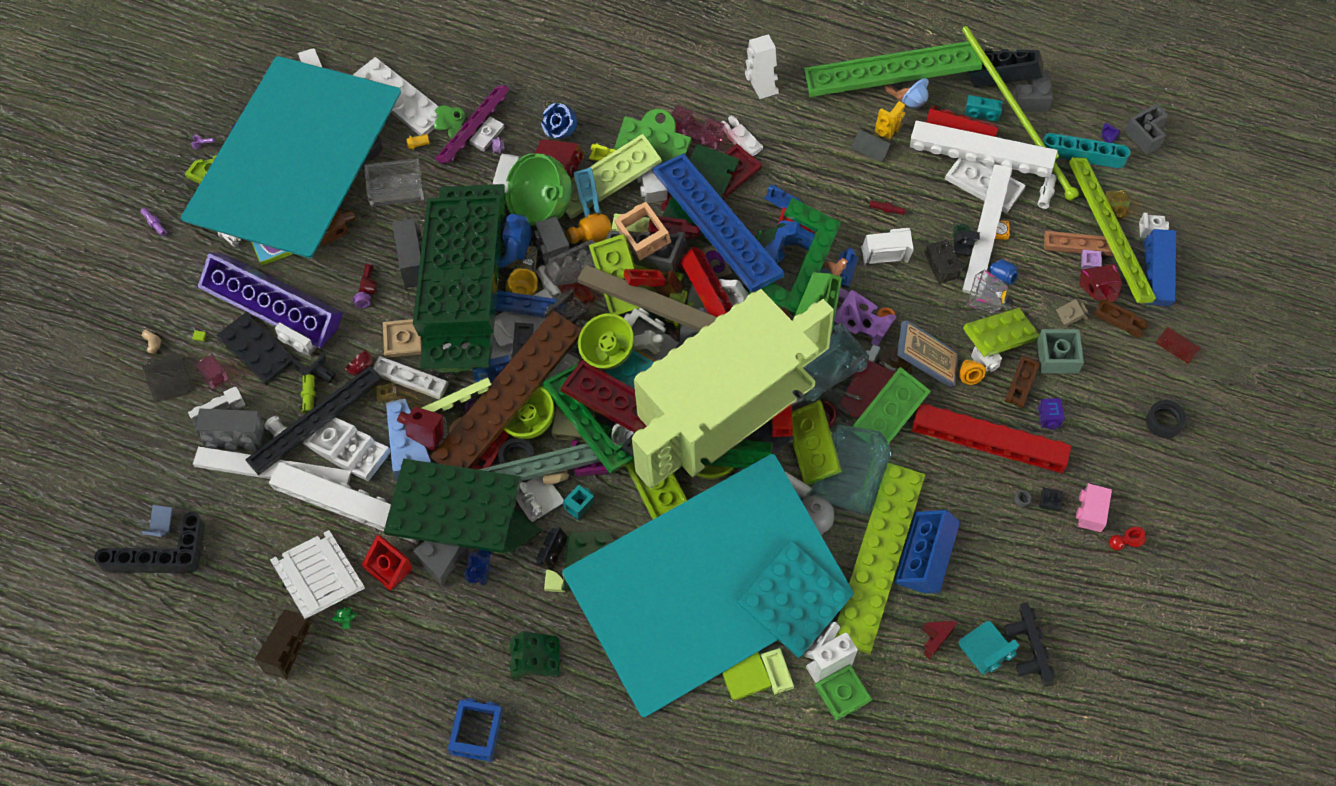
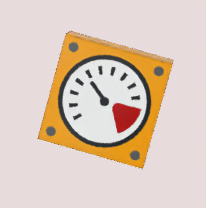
[995,221,1009,240]

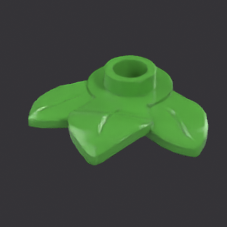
[434,105,466,139]

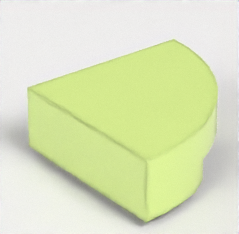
[544,570,565,592]

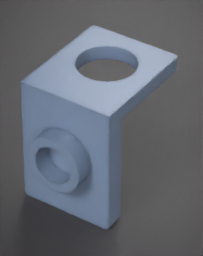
[142,505,173,537]

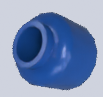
[990,259,1018,286]

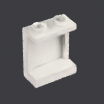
[806,633,858,683]

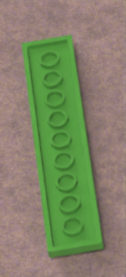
[804,41,982,97]

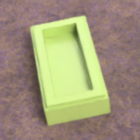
[760,648,794,695]

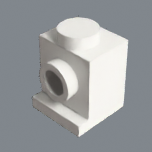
[1139,213,1169,238]
[971,346,1002,372]

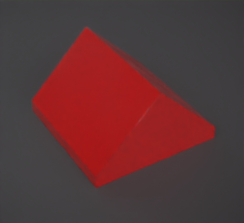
[361,534,412,590]

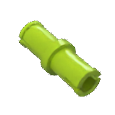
[301,375,316,414]

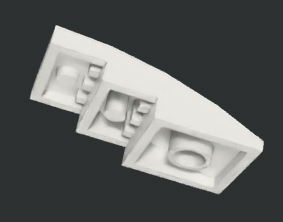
[303,417,391,481]

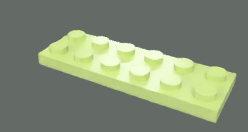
[566,134,662,219]

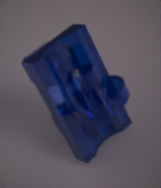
[464,550,491,586]

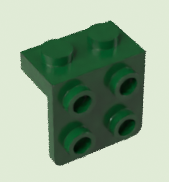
[509,631,560,679]

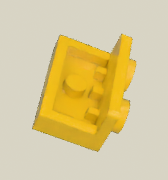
[875,101,905,140]

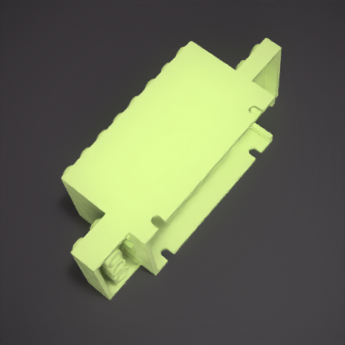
[632,289,834,489]

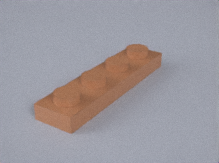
[1044,231,1114,257]

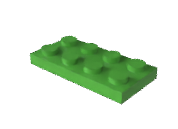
[852,367,931,452]

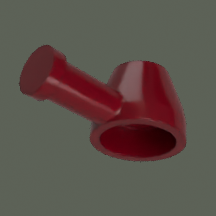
[359,263,377,295]

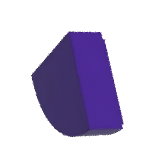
[1102,122,1121,143]

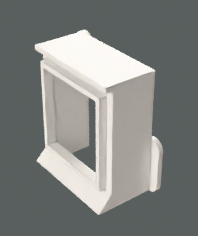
[861,228,914,265]

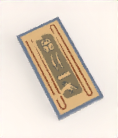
[897,320,958,387]

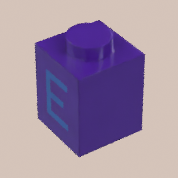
[1038,398,1065,430]

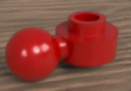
[1109,527,1147,551]

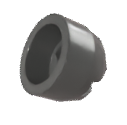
[1014,490,1031,507]

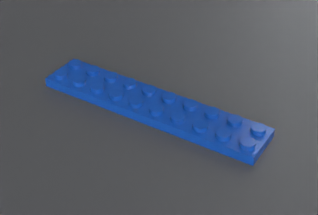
[653,153,784,292]

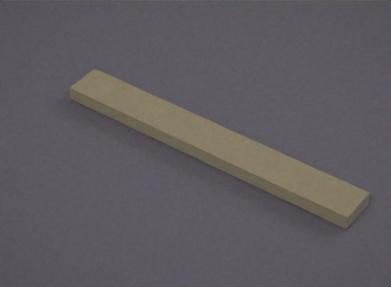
[577,265,717,331]

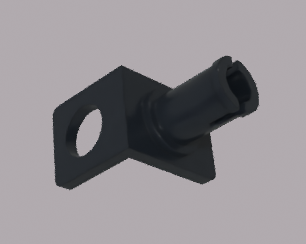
[291,353,336,383]

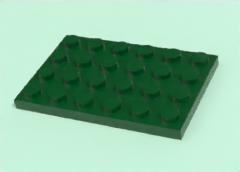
[384,458,521,553]

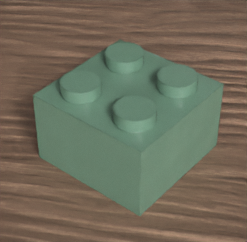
[1037,329,1084,374]

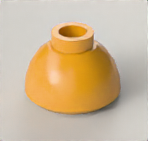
[960,360,986,385]

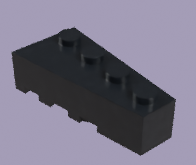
[969,49,1044,88]

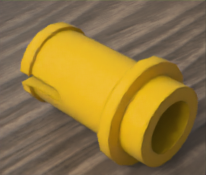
[406,134,430,150]

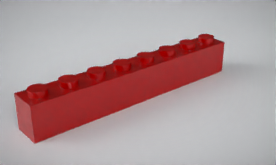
[911,403,1072,474]

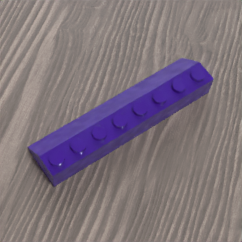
[197,252,343,348]

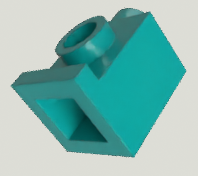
[563,485,594,521]

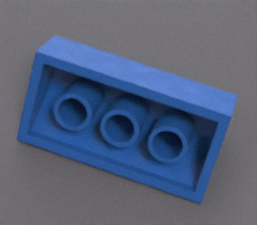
[894,510,960,593]

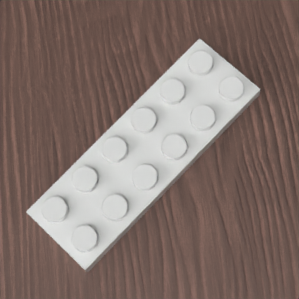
[353,57,439,136]

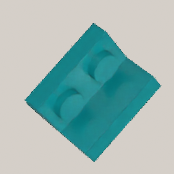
[604,350,654,389]

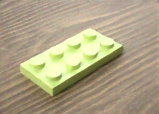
[422,377,491,413]

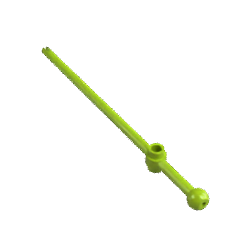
[962,26,1079,201]

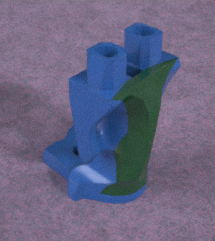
[759,221,815,263]

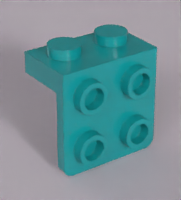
[958,621,1020,676]

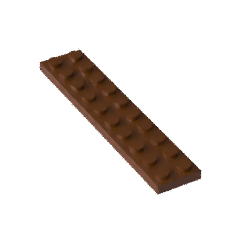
[430,310,582,469]

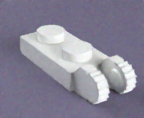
[720,115,763,156]

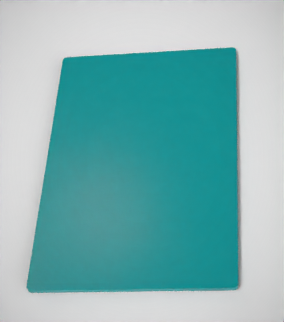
[181,56,401,258]
[562,454,854,717]

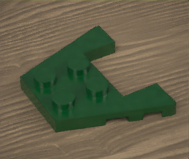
[561,530,614,591]

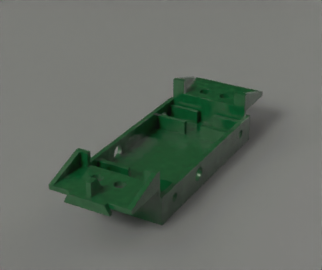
[413,184,505,374]

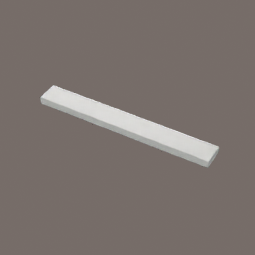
[962,164,1012,296]
[193,447,352,485]

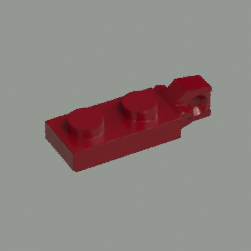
[647,216,700,239]

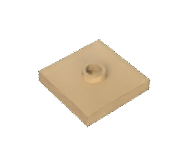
[383,319,422,358]

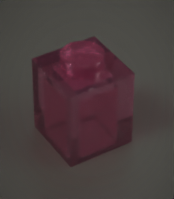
[196,354,229,389]

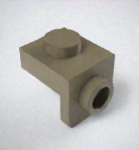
[1056,299,1089,327]

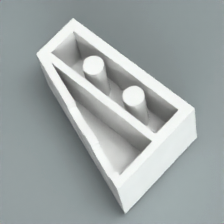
[745,34,779,99]

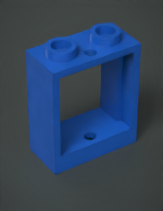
[448,698,503,762]

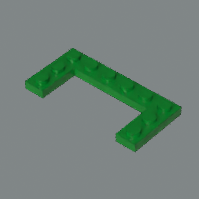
[749,198,841,316]
[543,360,634,474]

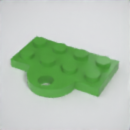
[614,109,692,164]

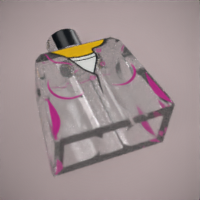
[967,269,1013,313]

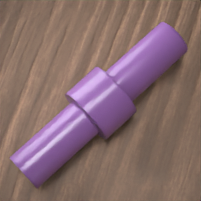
[140,208,167,236]

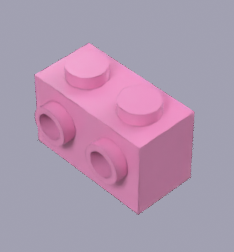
[1076,484,1112,532]

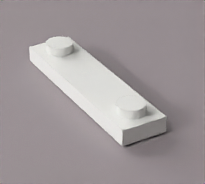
[373,356,449,399]

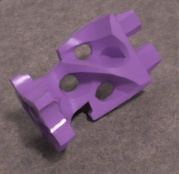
[834,288,896,346]

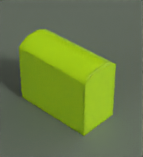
[192,330,207,342]

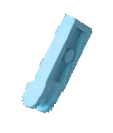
[574,167,601,217]

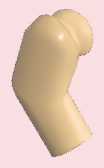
[142,329,161,354]
[543,470,569,485]

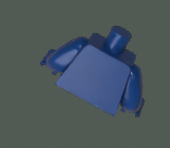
[500,214,533,268]

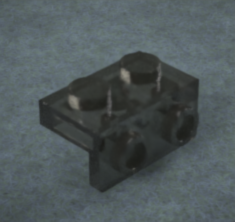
[544,289,589,324]

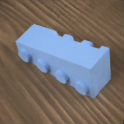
[386,399,431,481]

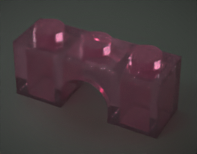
[671,105,725,149]

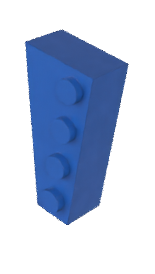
[1144,229,1176,306]

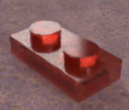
[1156,327,1200,364]

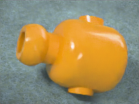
[566,213,612,246]

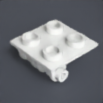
[516,476,563,522]

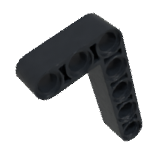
[94,511,205,573]

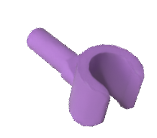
[191,135,215,149]

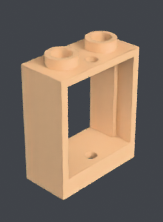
[614,202,671,261]

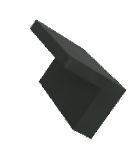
[851,128,894,162]

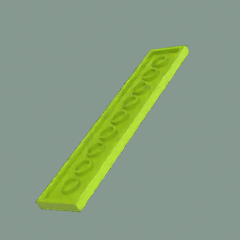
[834,463,925,654]

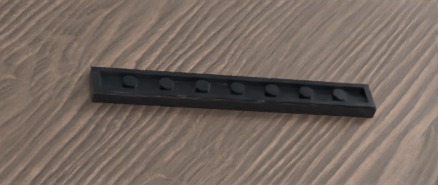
[245,365,383,476]

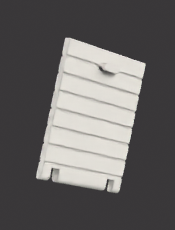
[270,530,365,619]

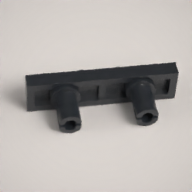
[1004,602,1055,687]

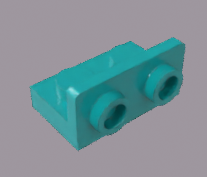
[965,95,1003,122]

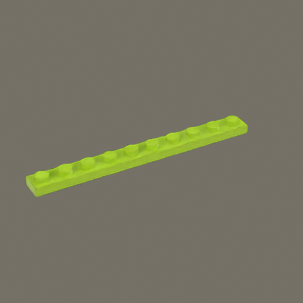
[1068,158,1156,303]

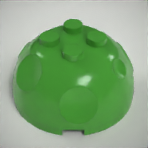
[505,153,572,226]

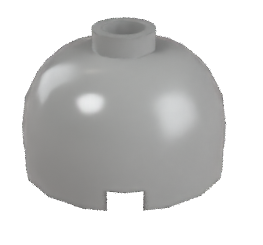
[802,495,835,535]

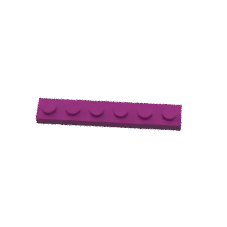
[435,84,509,164]

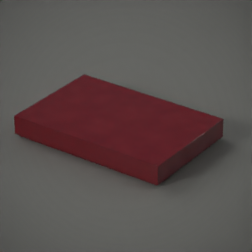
[838,358,896,419]

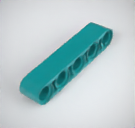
[1042,133,1130,168]

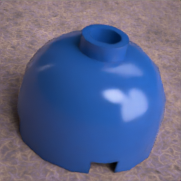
[541,103,577,139]

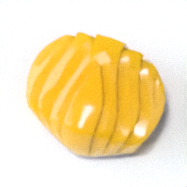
[505,268,538,296]

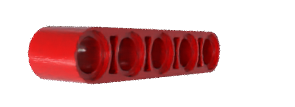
[681,247,733,317]

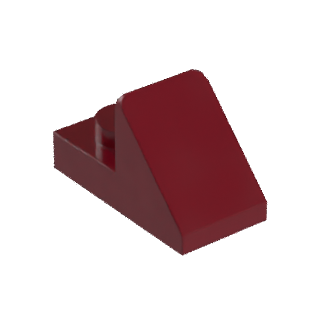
[922,621,957,660]

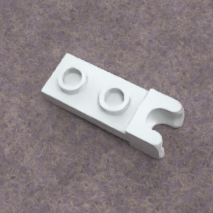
[188,387,246,427]

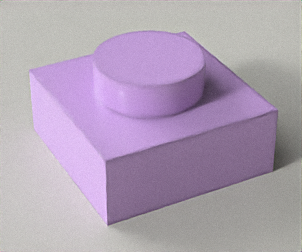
[1081,250,1102,269]

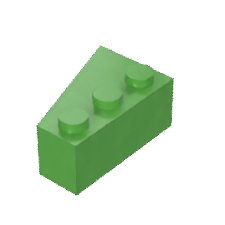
[794,272,842,333]

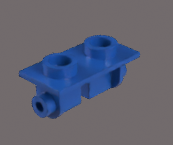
[764,185,804,209]
[838,248,858,287]

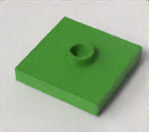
[814,664,872,721]

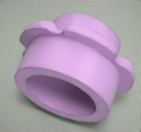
[492,137,504,155]

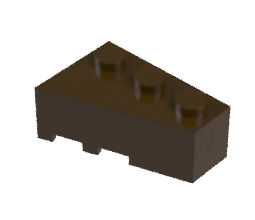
[255,609,312,680]

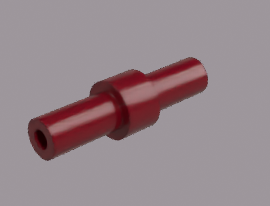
[869,200,906,215]

